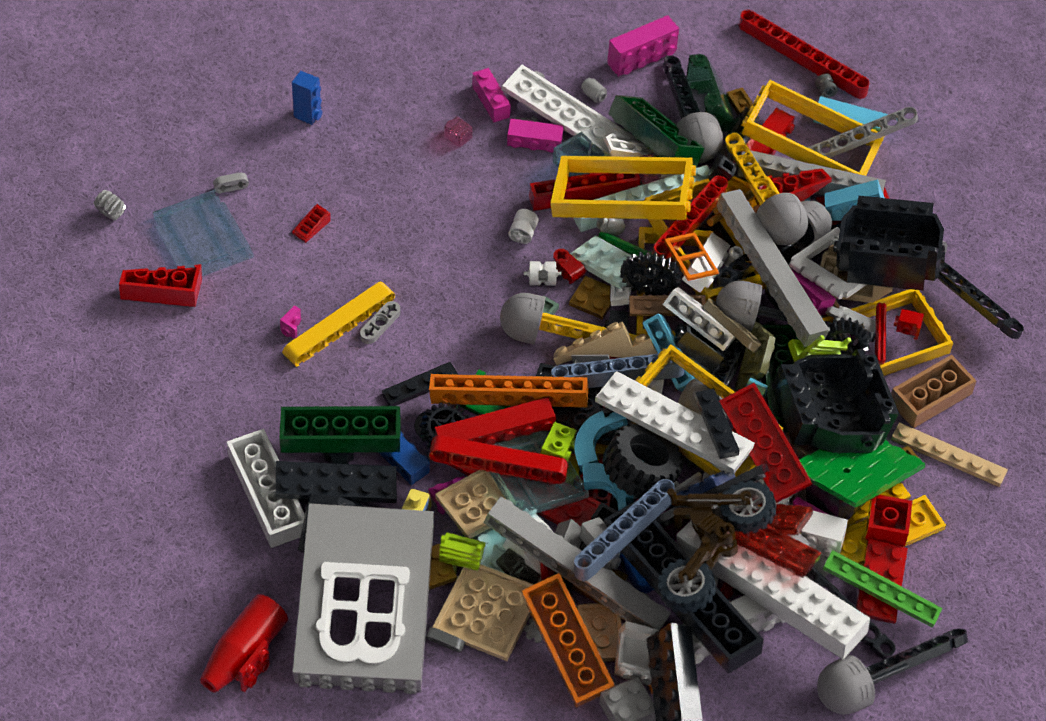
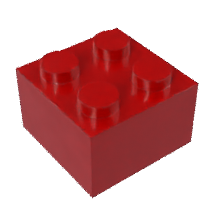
[865,495,913,547]

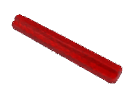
[875,302,887,365]

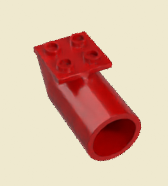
[200,594,288,693]

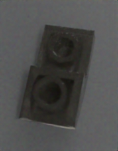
[496,548,540,585]

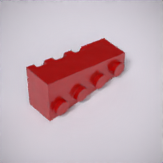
[119,264,202,307]

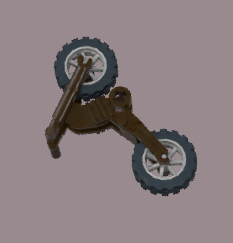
[658,480,776,613]

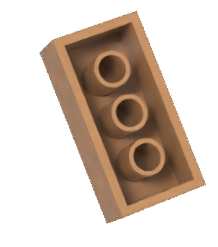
[891,355,976,428]

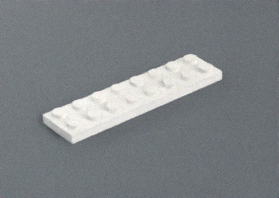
[501,65,634,157]
[595,371,754,474]

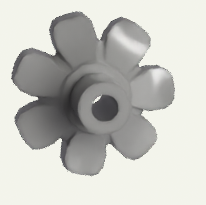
[524,618,542,643]

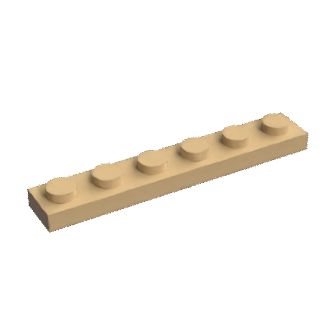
[891,422,1008,487]

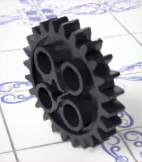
[620,252,682,296]

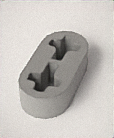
[213,172,249,194]

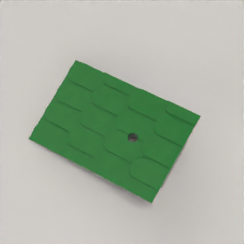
[799,439,925,520]

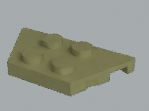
[734,322,776,391]

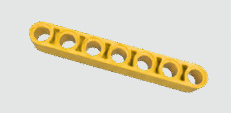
[282,282,395,367]

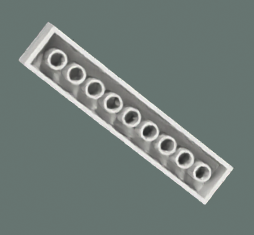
[676,521,870,659]

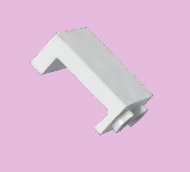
[614,621,659,684]

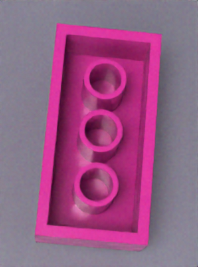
[607,15,679,77]

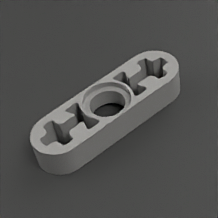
[360,301,400,344]

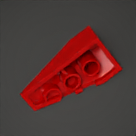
[753,168,832,205]

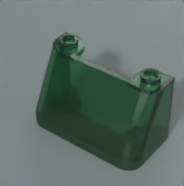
[686,54,735,132]

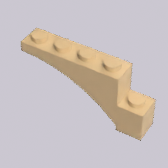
[553,321,658,365]

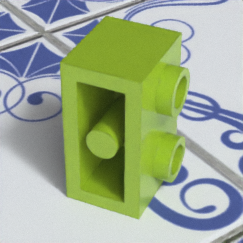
[540,422,577,462]

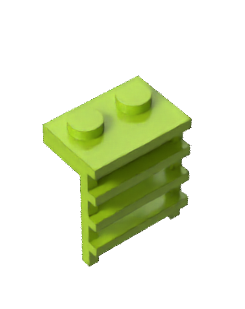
[788,335,851,362]
[439,532,486,571]

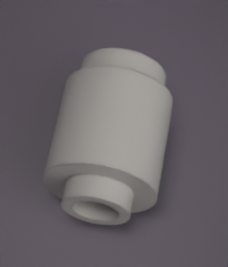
[581,78,607,103]
[597,218,625,236]

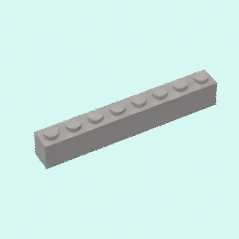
[738,150,886,196]

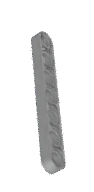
[807,107,918,158]

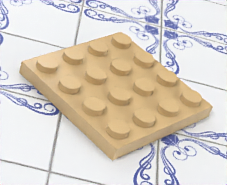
[433,564,533,661]

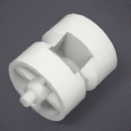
[508,209,539,244]
[524,261,561,286]

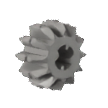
[93,190,126,220]

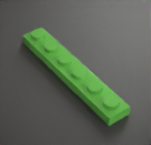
[822,550,942,628]

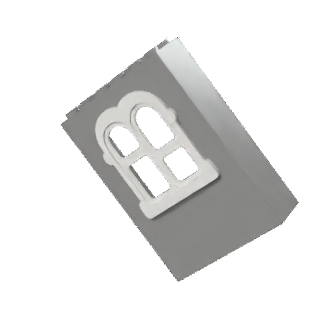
[293,504,434,694]

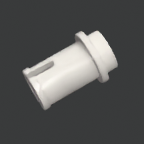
[724,246,743,267]

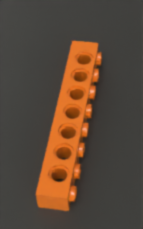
[429,374,588,407]

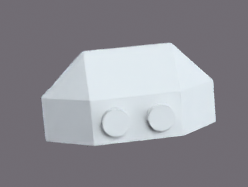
[604,133,657,157]

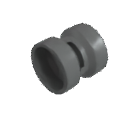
[815,74,838,98]

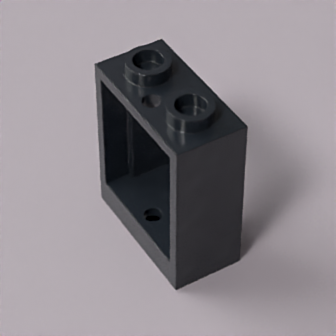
[674,322,724,372]

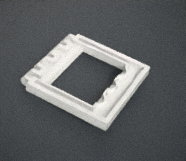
[789,227,866,299]

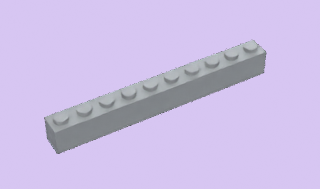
[717,189,829,347]
[483,497,671,630]

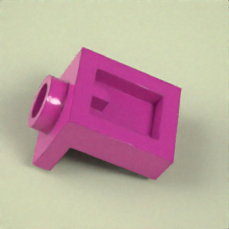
[280,305,301,339]

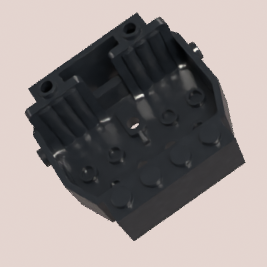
[833,195,945,291]
[772,349,899,453]

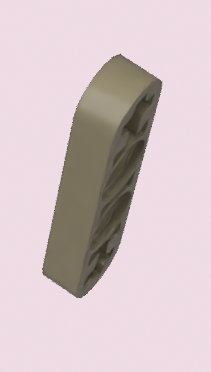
[703,299,762,352]

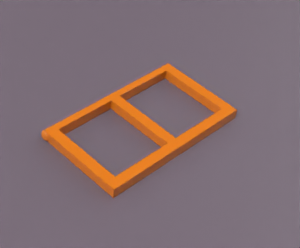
[664,232,719,281]

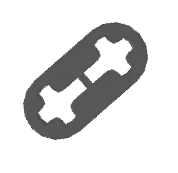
[426,627,465,653]

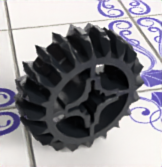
[825,317,870,356]
[419,402,469,448]

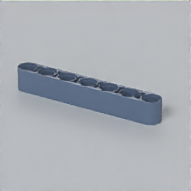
[551,354,684,388]
[574,479,675,581]

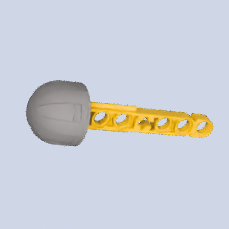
[725,133,808,245]
[500,293,638,345]

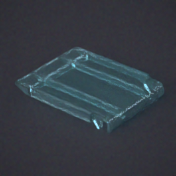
[153,189,254,277]
[489,431,589,515]

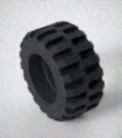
[602,423,683,499]

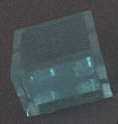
[553,131,605,177]

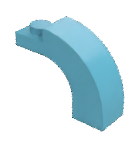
[575,411,628,472]
[582,463,634,511]

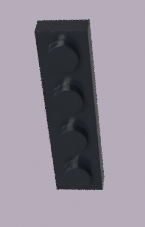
[382,362,459,406]
[694,388,740,459]

